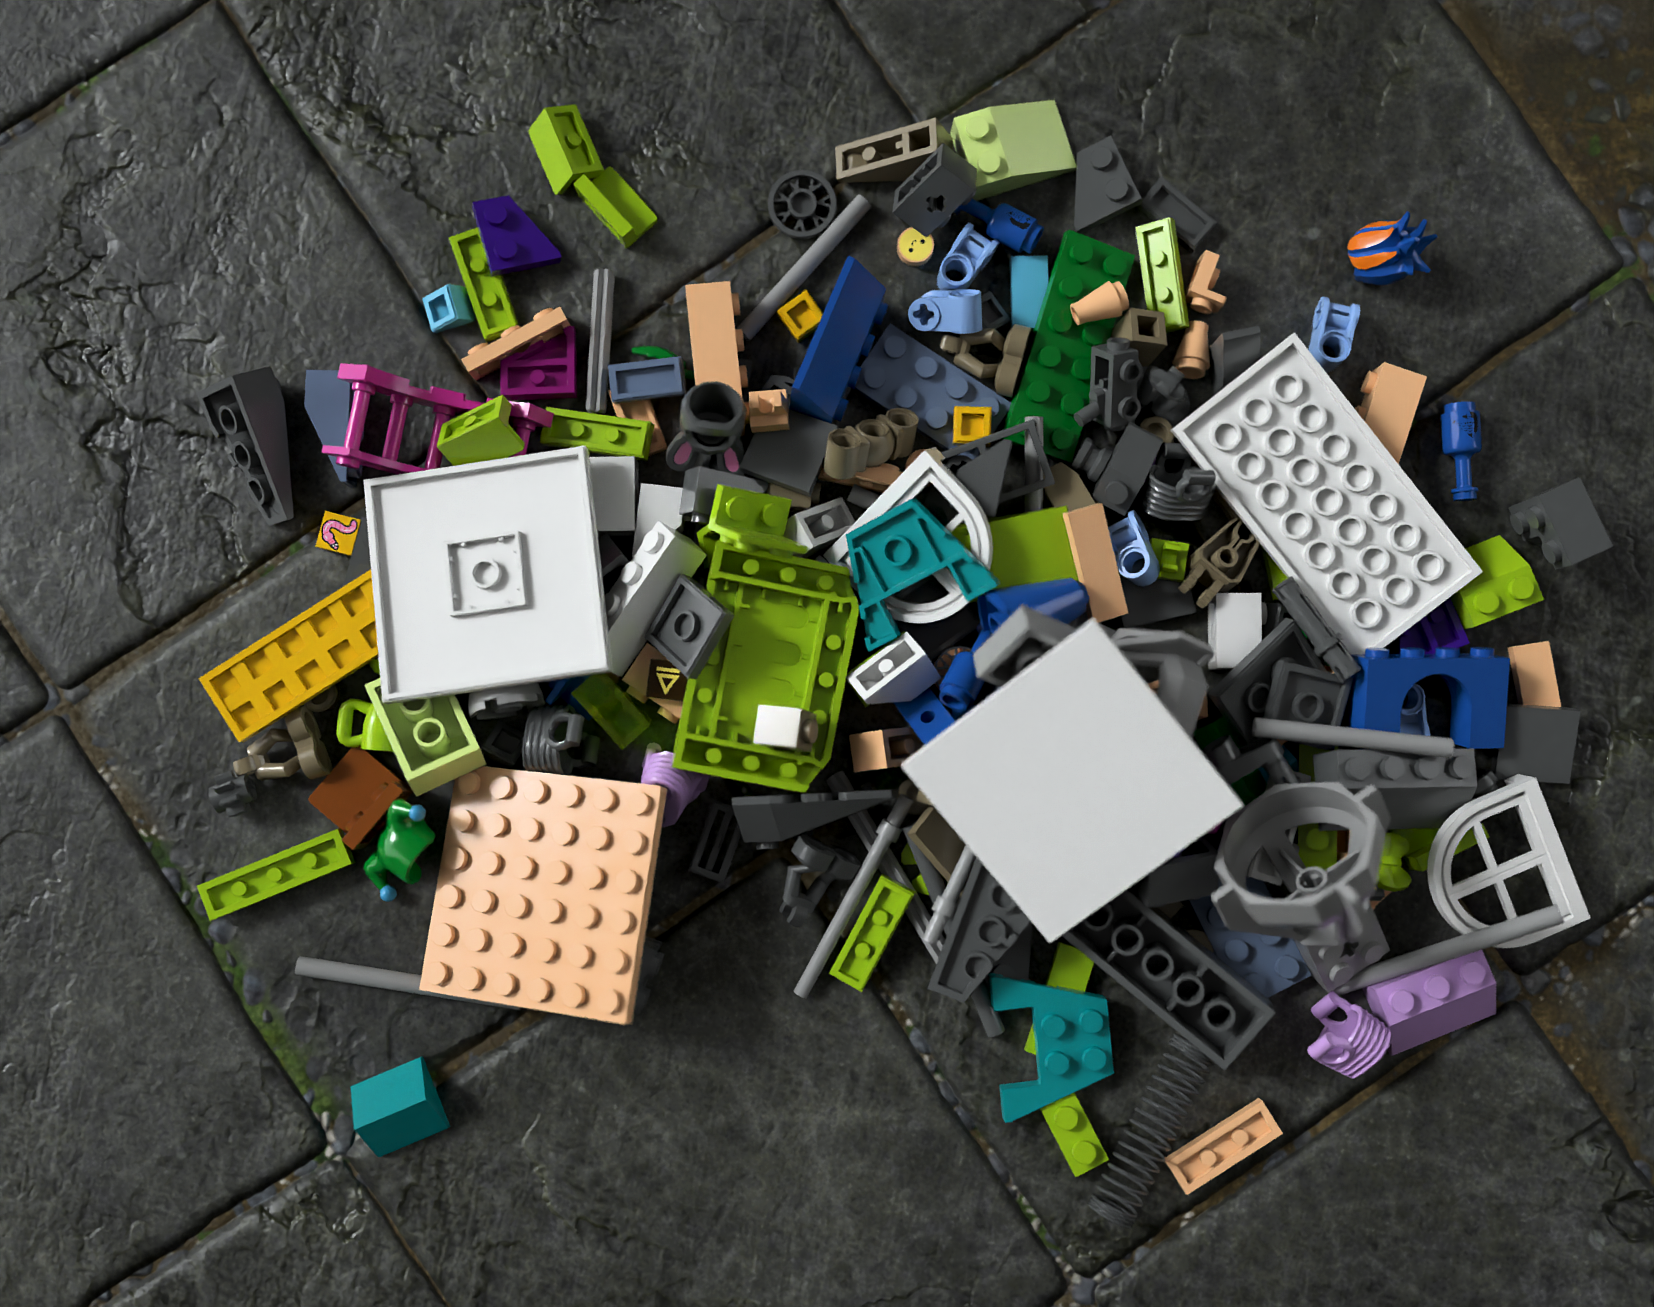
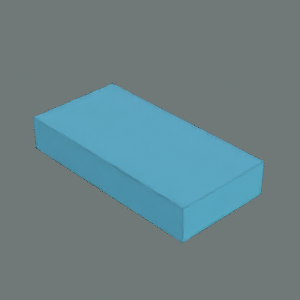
[1010,255,1048,331]

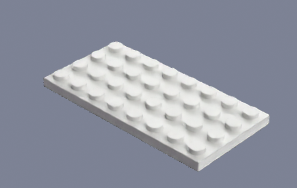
[1171,332,1483,654]

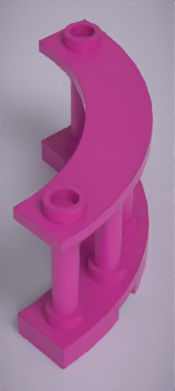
[321,363,554,474]

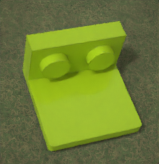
[708,484,808,558]

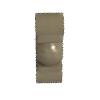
[823,408,919,480]

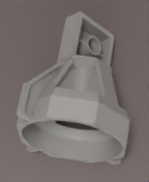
[973,605,1214,738]
[1211,782,1391,993]

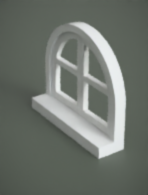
[823,447,993,623]
[1427,774,1590,948]

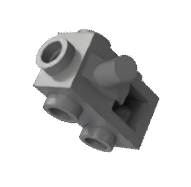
[1074,337,1142,431]

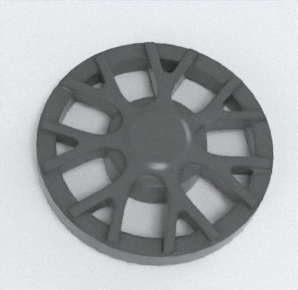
[768,170,836,239]

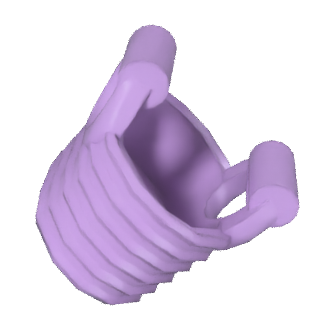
[640,743,710,827]
[1308,992,1392,1079]

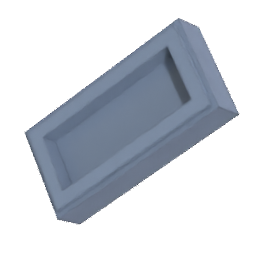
[608,356,687,404]

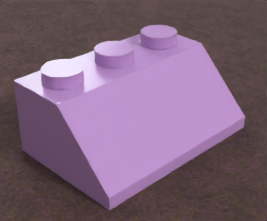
[1362,950,1496,1056]

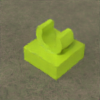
[1149,538,1189,582]

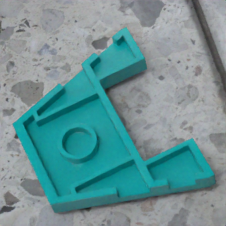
[846,498,1000,651]
[988,973,1114,1123]

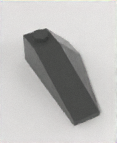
[197,366,294,526]
[732,789,899,849]

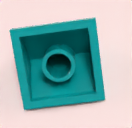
[351,1056,450,1158]

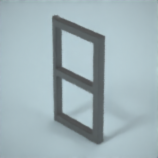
[936,419,1055,522]

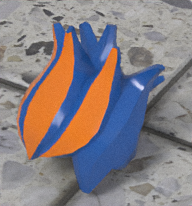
[1347,211,1438,285]

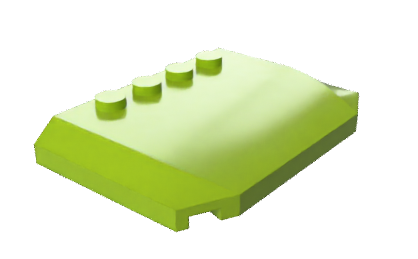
[671,540,859,793]

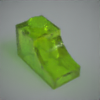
[571,673,653,750]

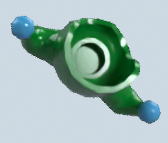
[363,799,435,902]

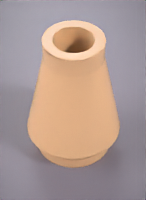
[1070,281,1129,325]
[1173,321,1210,379]

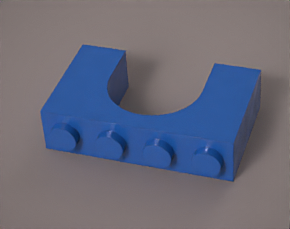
[1346,647,1510,750]

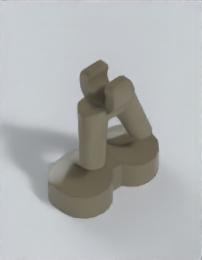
[940,324,1032,398]
[233,706,333,781]

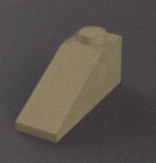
[835,117,954,183]

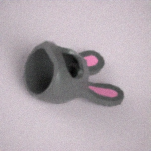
[666,381,746,476]

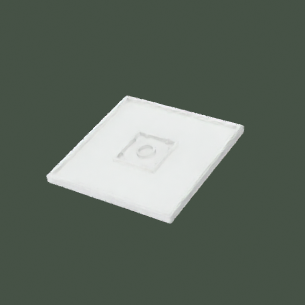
[364,446,613,704]
[902,618,1243,943]

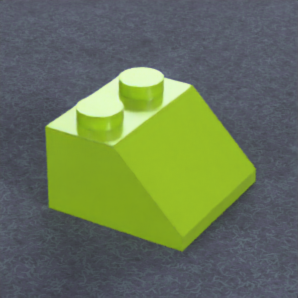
[1450,535,1544,629]

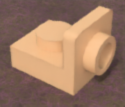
[1185,250,1227,314]

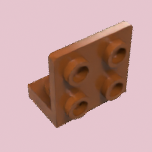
[308,746,413,850]

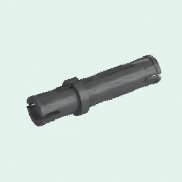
[1272,576,1362,683]

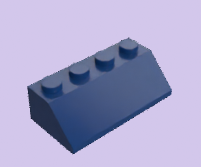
[789,256,889,424]

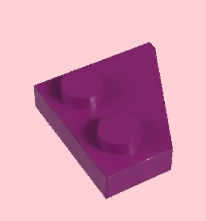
[500,326,577,401]

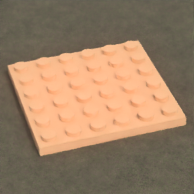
[419,766,667,1024]

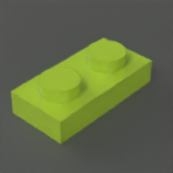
[1040,1093,1109,1177]

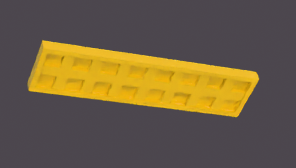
[198,569,378,742]

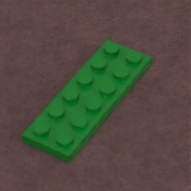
[1000,229,1135,465]

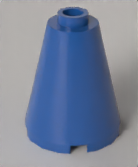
[977,578,1089,634]

